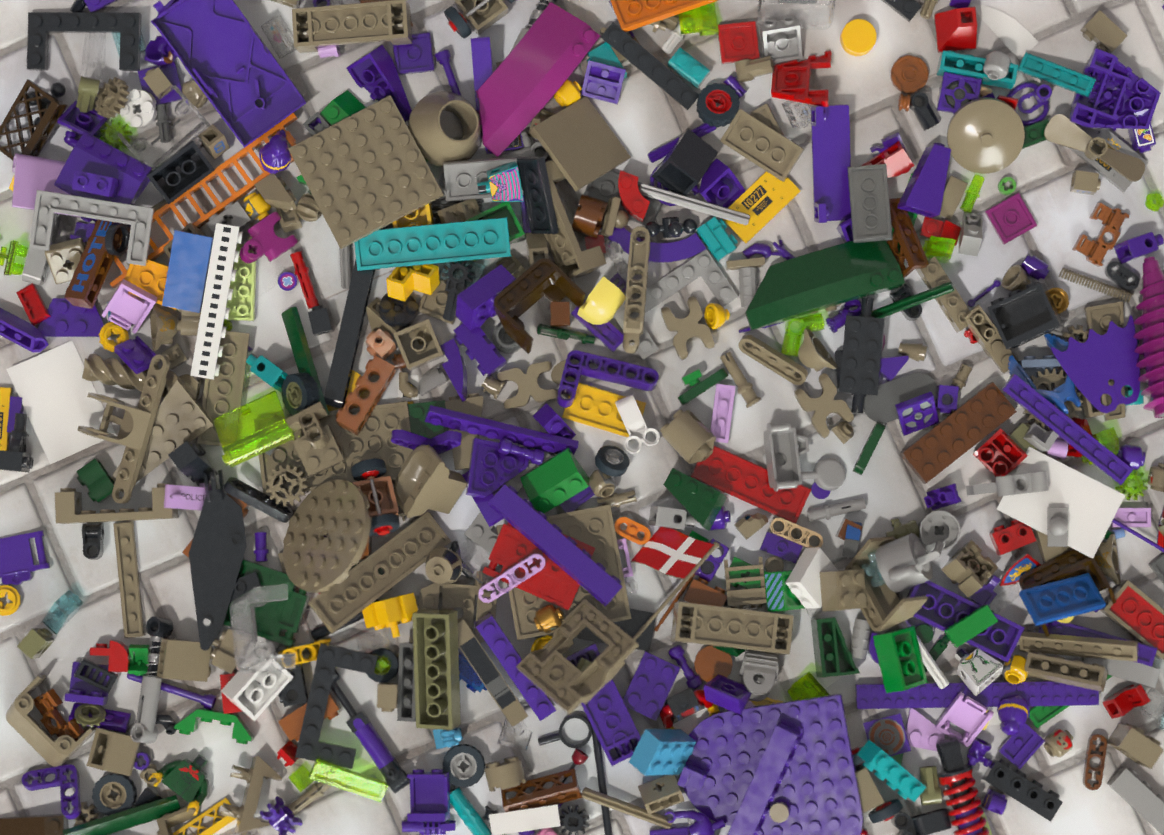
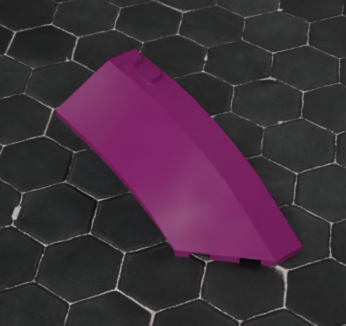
[476,2,600,157]

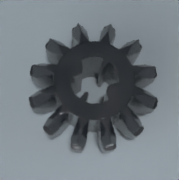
[558,805,590,835]

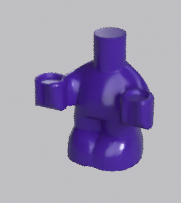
[966,737,992,767]

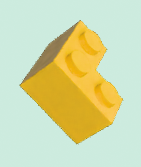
[386,264,440,302]

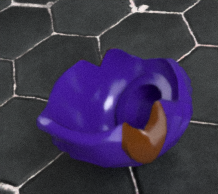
[144,36,177,66]

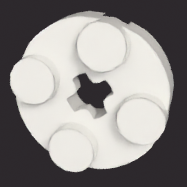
[120,89,157,128]

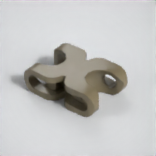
[661,296,715,360]
[497,361,558,409]
[794,373,854,439]

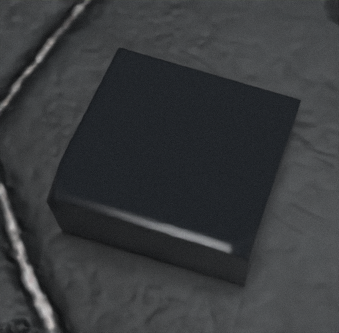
[134,788,163,807]

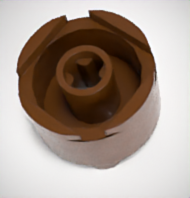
[572,194,608,238]

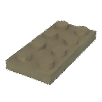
[720,109,805,182]

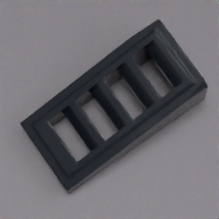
[74,657,118,693]

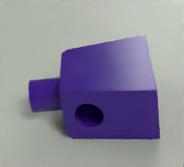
[1114,232,1164,264]

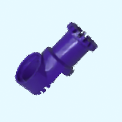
[826,299,861,333]

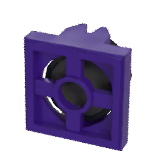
[937,72,982,114]

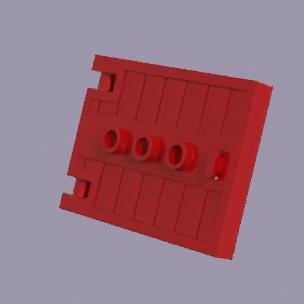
[482,522,596,610]

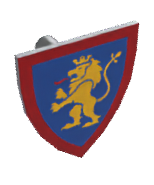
[999,549,1042,586]

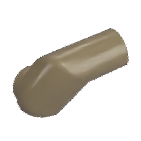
[399,372,418,398]

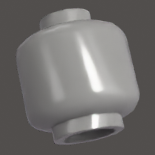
[983,50,1011,80]

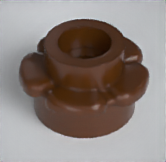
[392,353,407,371]

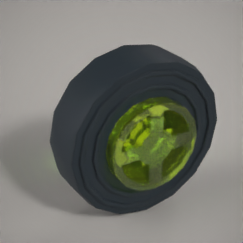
[366,648,399,683]

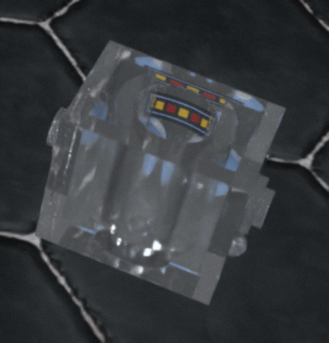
[782,100,811,129]

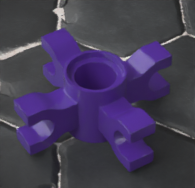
[259,796,303,835]

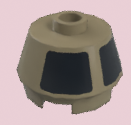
[425,547,462,585]

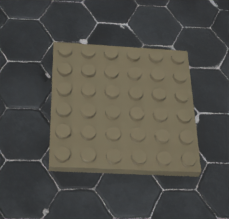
[288,95,444,249]
[496,505,632,640]

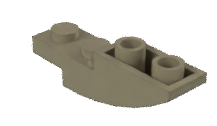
[963,305,1018,373]

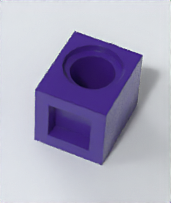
[935,385,959,414]

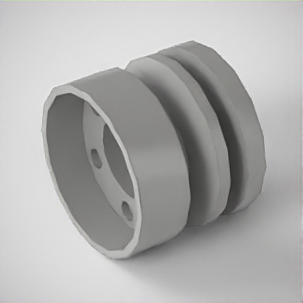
[918,510,961,551]

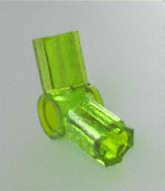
[781,313,825,357]

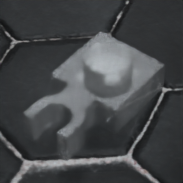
[604,240,628,274]

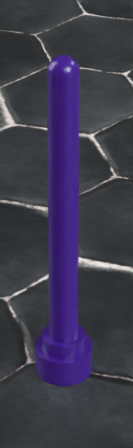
[435,49,462,96]
[127,673,217,710]

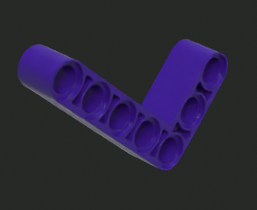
[557,350,659,408]

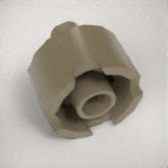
[484,756,527,792]

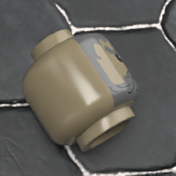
[589,469,616,498]

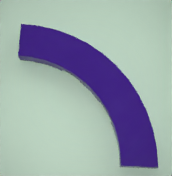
[600,227,706,263]

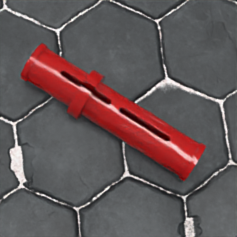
[290,251,320,309]

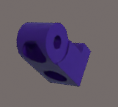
[981,788,1008,815]

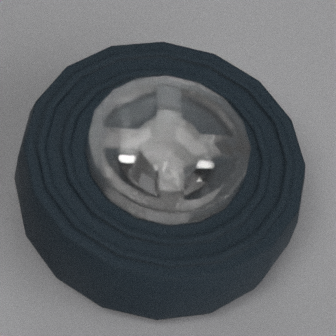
[595,445,629,477]

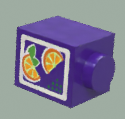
[1128,123,1156,153]

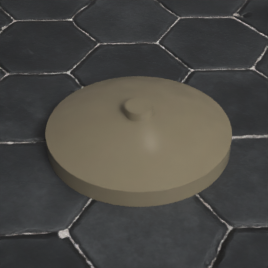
[947,98,1025,174]

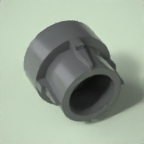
[492,322,521,354]

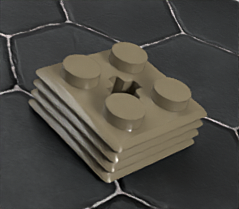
[45,238,85,284]

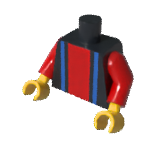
[660,688,720,729]

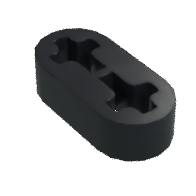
[1105,262,1139,291]

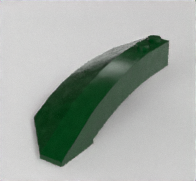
[745,241,905,330]

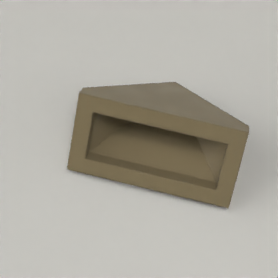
[365,298,402,333]

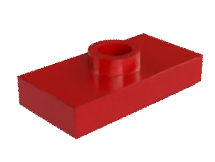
[16,284,50,326]

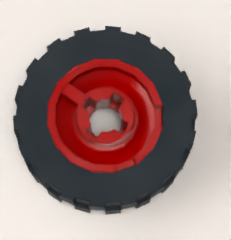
[696,83,740,127]

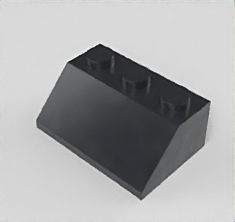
[146,140,215,204]

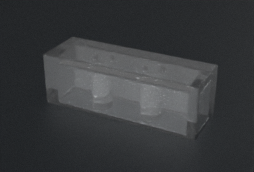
[989,583,1022,614]

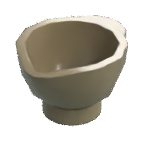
[1002,265,1031,292]

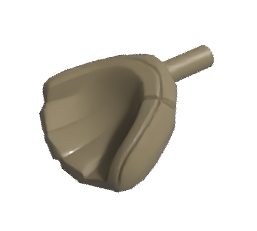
[182,80,208,108]

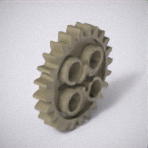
[1021,368,1083,431]

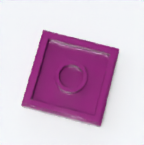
[985,192,1038,245]

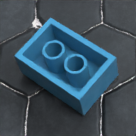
[629,729,696,775]

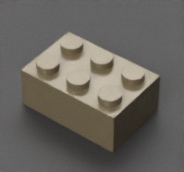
[1107,723,1164,769]

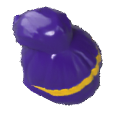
[259,130,291,174]
[997,696,1030,735]

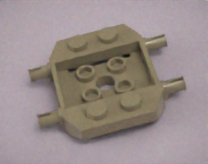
[419,572,497,643]

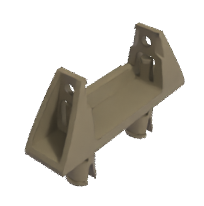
[220,756,282,833]

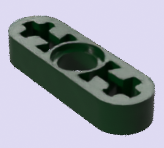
[678,368,729,406]
[852,422,886,475]

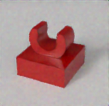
[277,740,299,767]

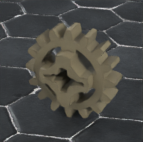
[94,77,130,119]
[265,464,308,506]

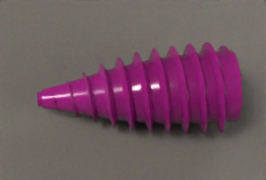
[1134,257,1164,418]

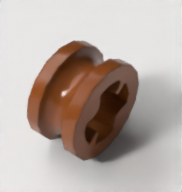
[898,93,910,112]

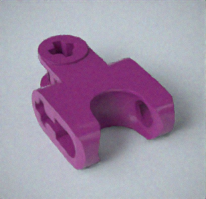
[239,211,298,263]

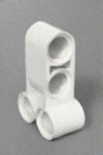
[615,394,660,454]

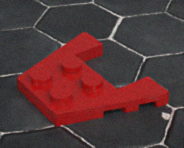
[771,51,832,107]

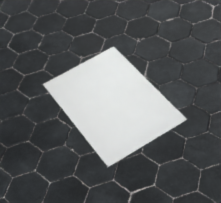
[6,340,116,464]
[997,447,1125,558]

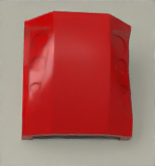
[972,428,1028,477]

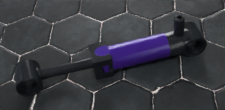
[331,669,410,794]

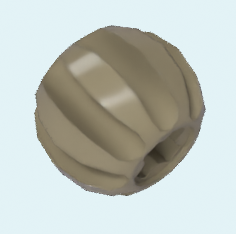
[297,193,322,222]
[1062,324,1089,343]
[72,801,99,826]

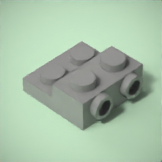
[760,16,803,63]

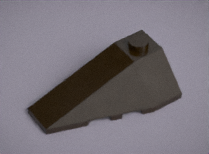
[0,813,69,835]

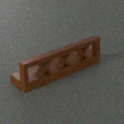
[887,198,929,277]
[501,768,582,812]

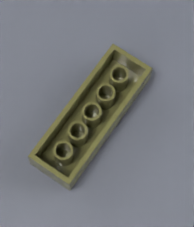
[412,609,461,730]

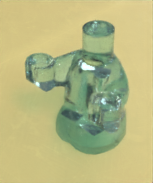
[862,552,885,587]

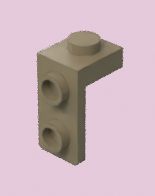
[157,806,199,835]

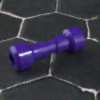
[498,438,545,465]
[668,644,703,689]

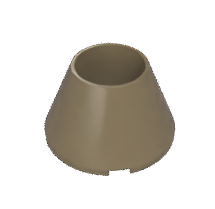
[408,91,482,167]

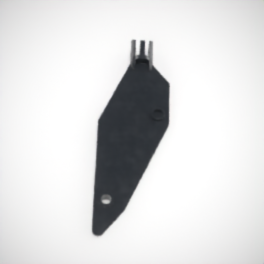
[189,470,247,651]

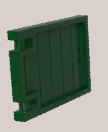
[205,559,310,647]

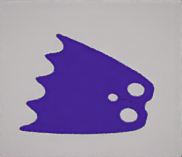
[1051,315,1140,413]

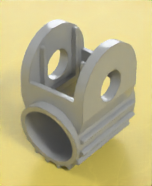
[739,650,778,701]

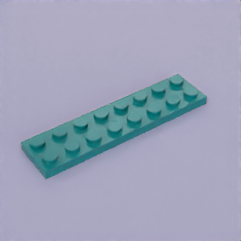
[354,217,511,271]

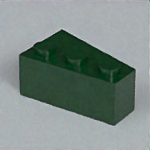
[663,468,727,531]
[811,617,860,678]

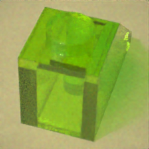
[922,236,956,263]

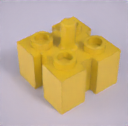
[362,592,418,638]

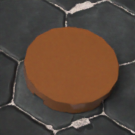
[890,55,929,94]
[694,645,733,682]

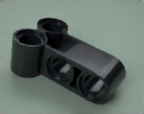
[891,808,952,835]

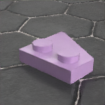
[906,708,945,751]

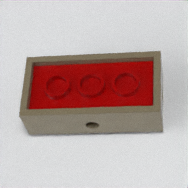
[1100,580,1164,660]

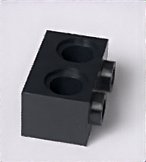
[278,664,308,707]

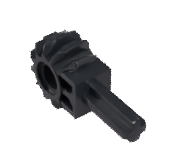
[442,260,475,321]

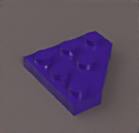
[466,438,529,498]

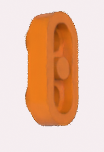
[614,517,651,545]

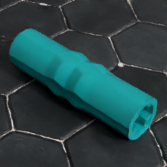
[450,787,492,835]

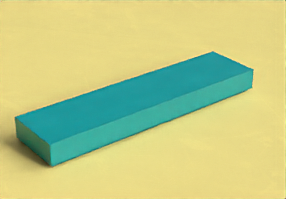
[1018,52,1096,97]

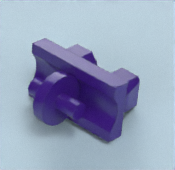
[924,483,962,510]

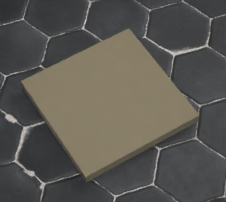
[531,96,631,191]

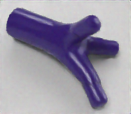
[772,240,795,260]

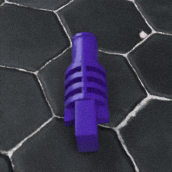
[402,820,456,835]

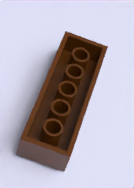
[900,382,1017,484]

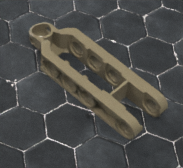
[623,226,650,354]

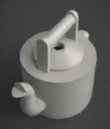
[876,533,946,593]

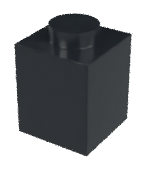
[308,306,334,336]

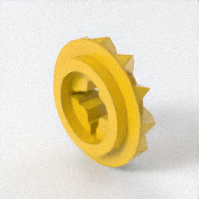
[98,322,129,352]
[0,585,21,616]

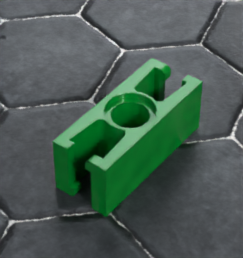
[944,604,998,648]

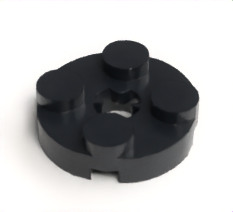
[379,293,418,327]

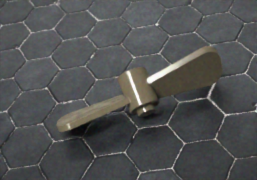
[1044,114,1145,182]

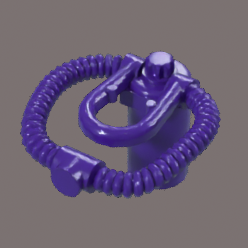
[1006,82,1052,127]

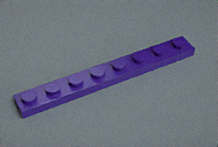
[1002,374,1133,485]
[425,405,579,455]

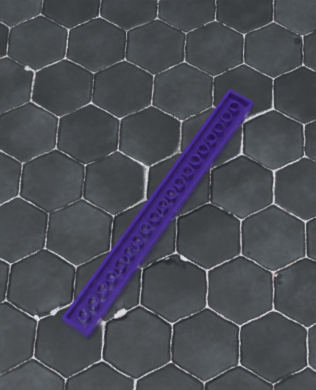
[855,681,1099,709]

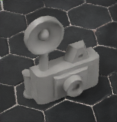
[764,423,845,491]

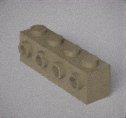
[1025,652,1108,692]

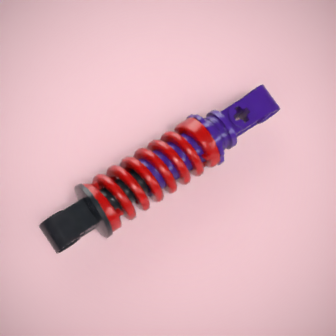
[936,737,990,835]

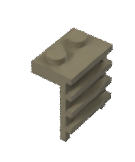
[724,557,767,609]

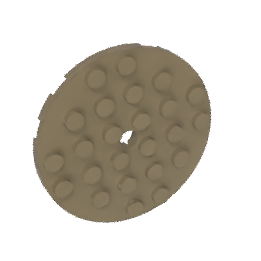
[283,480,371,593]

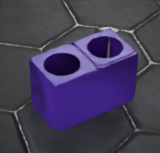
[694,538,730,583]

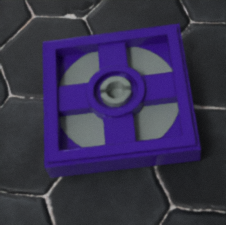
[895,391,939,436]

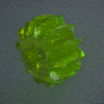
[100,119,133,151]
[1115,469,1148,500]

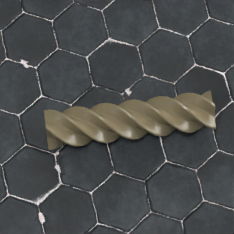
[82,354,202,400]

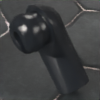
[156,714,177,735]

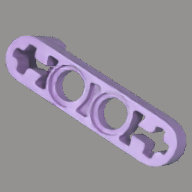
[478,553,545,603]

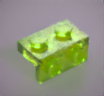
[787,671,830,701]

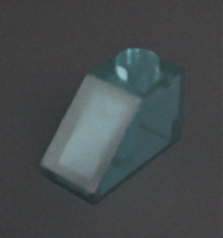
[42,590,83,634]

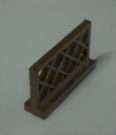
[0,79,68,160]

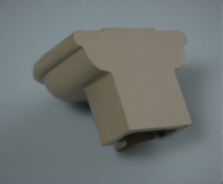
[394,445,467,518]

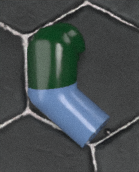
[1104,528,1125,540]

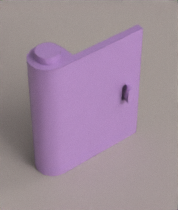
[12,153,80,217]

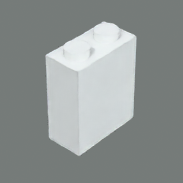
[786,547,838,609]

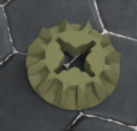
[74,703,106,728]

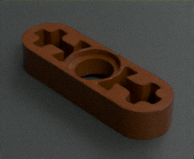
[1083,734,1107,790]

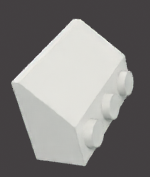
[221,647,293,721]

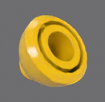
[704,303,730,329]

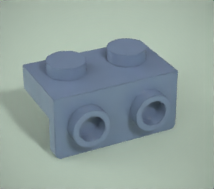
[1018,355,1061,378]

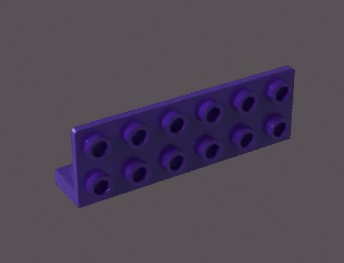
[811,105,851,223]

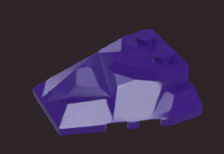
[1070,48,1161,130]

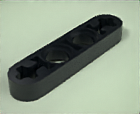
[224,477,293,523]

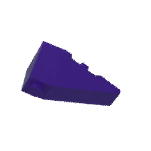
[346,44,412,122]

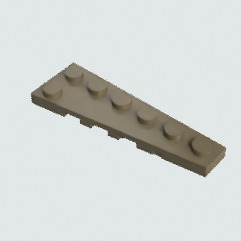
[1084,301,1125,421]

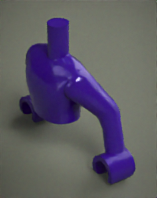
[664,809,726,835]

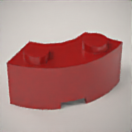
[618,170,650,222]

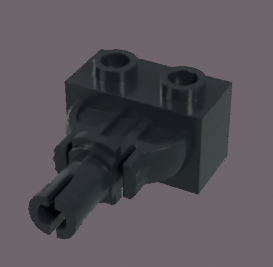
[0,413,34,473]

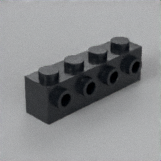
[982,758,1063,822]

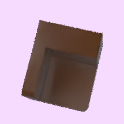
[550,302,570,327]
[835,519,863,541]

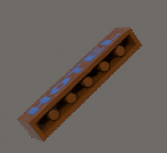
[64,219,122,309]

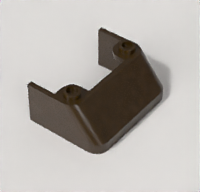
[493,258,586,354]
[1019,549,1116,637]

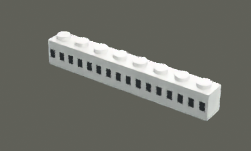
[190,223,243,380]

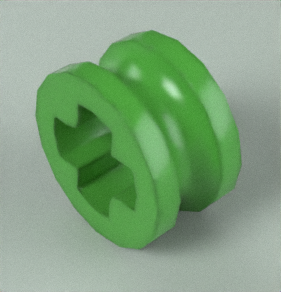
[998,177,1016,195]

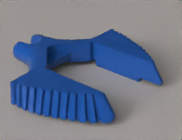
[1008,334,1081,415]

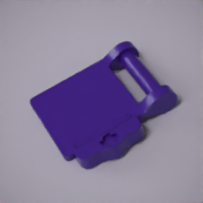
[0,530,50,585]

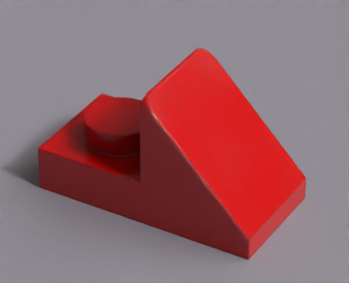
[919,217,961,246]

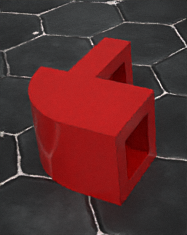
[90,640,130,672]
[1102,684,1151,719]

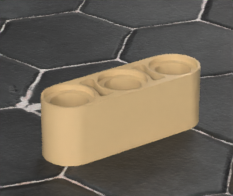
[769,518,823,548]

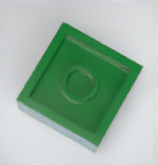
[764,570,805,612]

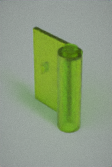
[213,390,295,468]

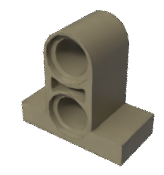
[286,402,328,449]

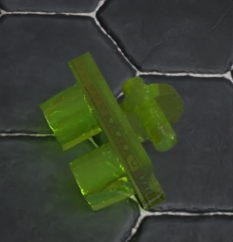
[0,241,28,276]

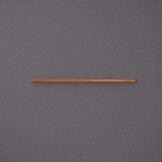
[654,565,702,632]

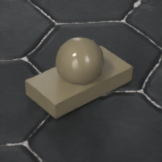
[601,197,629,237]

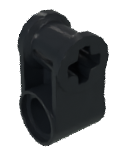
[889,283,922,321]
[82,523,104,560]

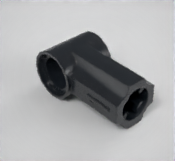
[909,92,939,131]

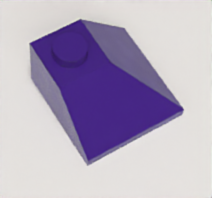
[699,158,746,208]

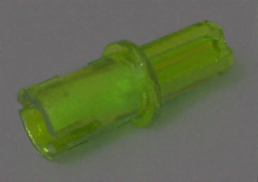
[960,175,985,213]

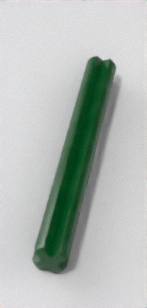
[872,282,955,318]

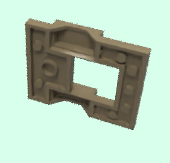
[516,599,638,715]

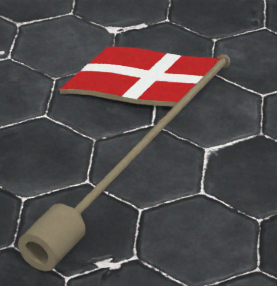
[609,527,720,682]

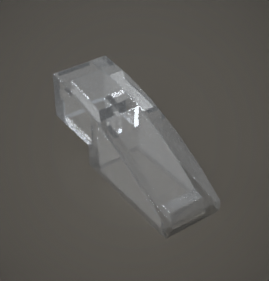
[81,33,106,84]

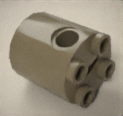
[660,410,716,464]

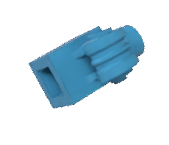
[433,727,463,749]

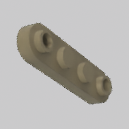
[739,335,808,385]

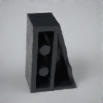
[168,441,218,487]

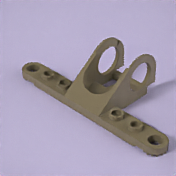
[77,355,171,504]

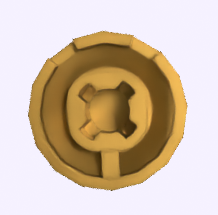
[1048,288,1069,314]

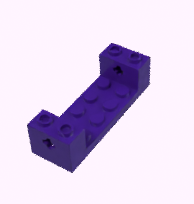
[565,643,641,766]

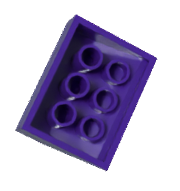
[54,132,152,205]

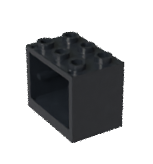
[987,281,1064,350]

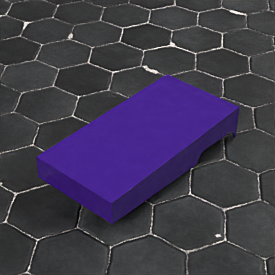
[150,0,307,148]

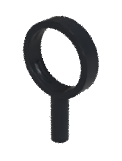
[105,222,131,256]
[538,715,592,748]

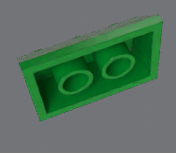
[320,90,366,126]
[520,448,589,514]
[873,626,928,693]

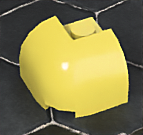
[577,276,626,325]

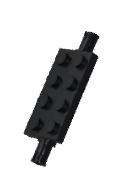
[839,298,885,413]

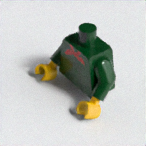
[148,755,209,816]

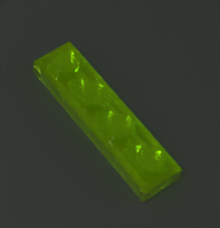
[309,758,388,803]

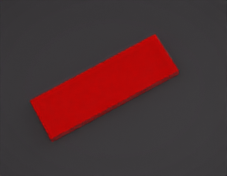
[691,446,811,524]

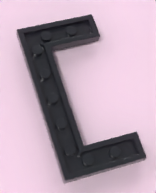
[27,12,142,71]
[295,643,378,769]

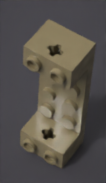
[292,0,413,53]
[544,160,607,280]
[55,483,178,524]
[670,602,794,655]

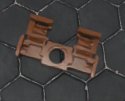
[1072,202,1129,267]
[34,688,85,742]

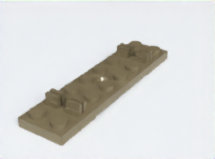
[308,512,452,633]

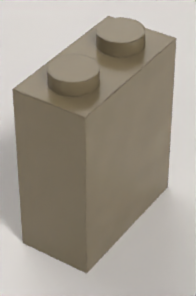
[157,638,213,682]

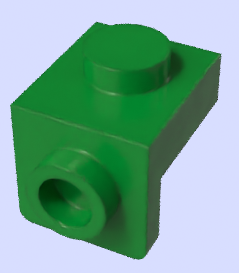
[128,644,150,676]

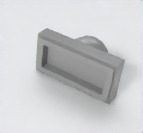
[1047,507,1068,547]

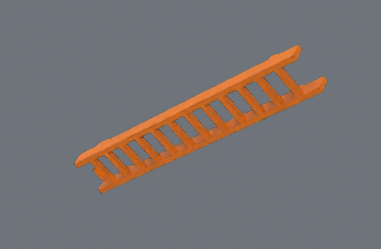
[110,113,298,288]

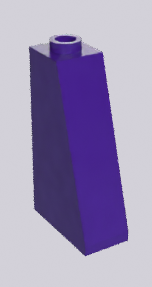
[471,37,493,114]
[897,143,951,218]

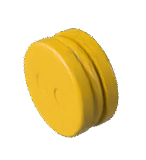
[840,19,877,56]

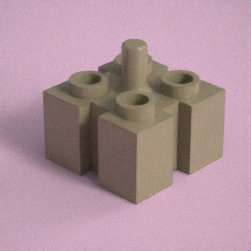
[941,540,998,598]
[210,628,254,674]

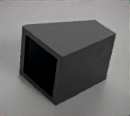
[652,129,718,196]

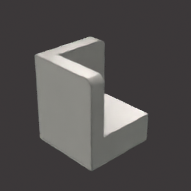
[1023,423,1059,452]

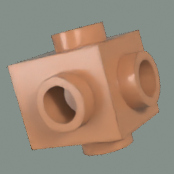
[366,328,397,360]

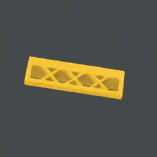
[173,797,237,835]

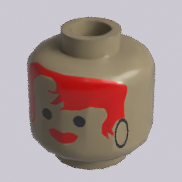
[1043,729,1073,757]

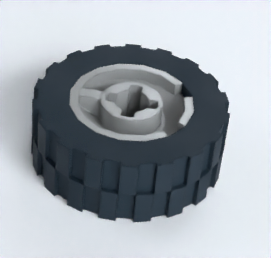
[442,744,485,788]

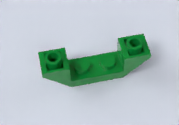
[174,708,254,744]

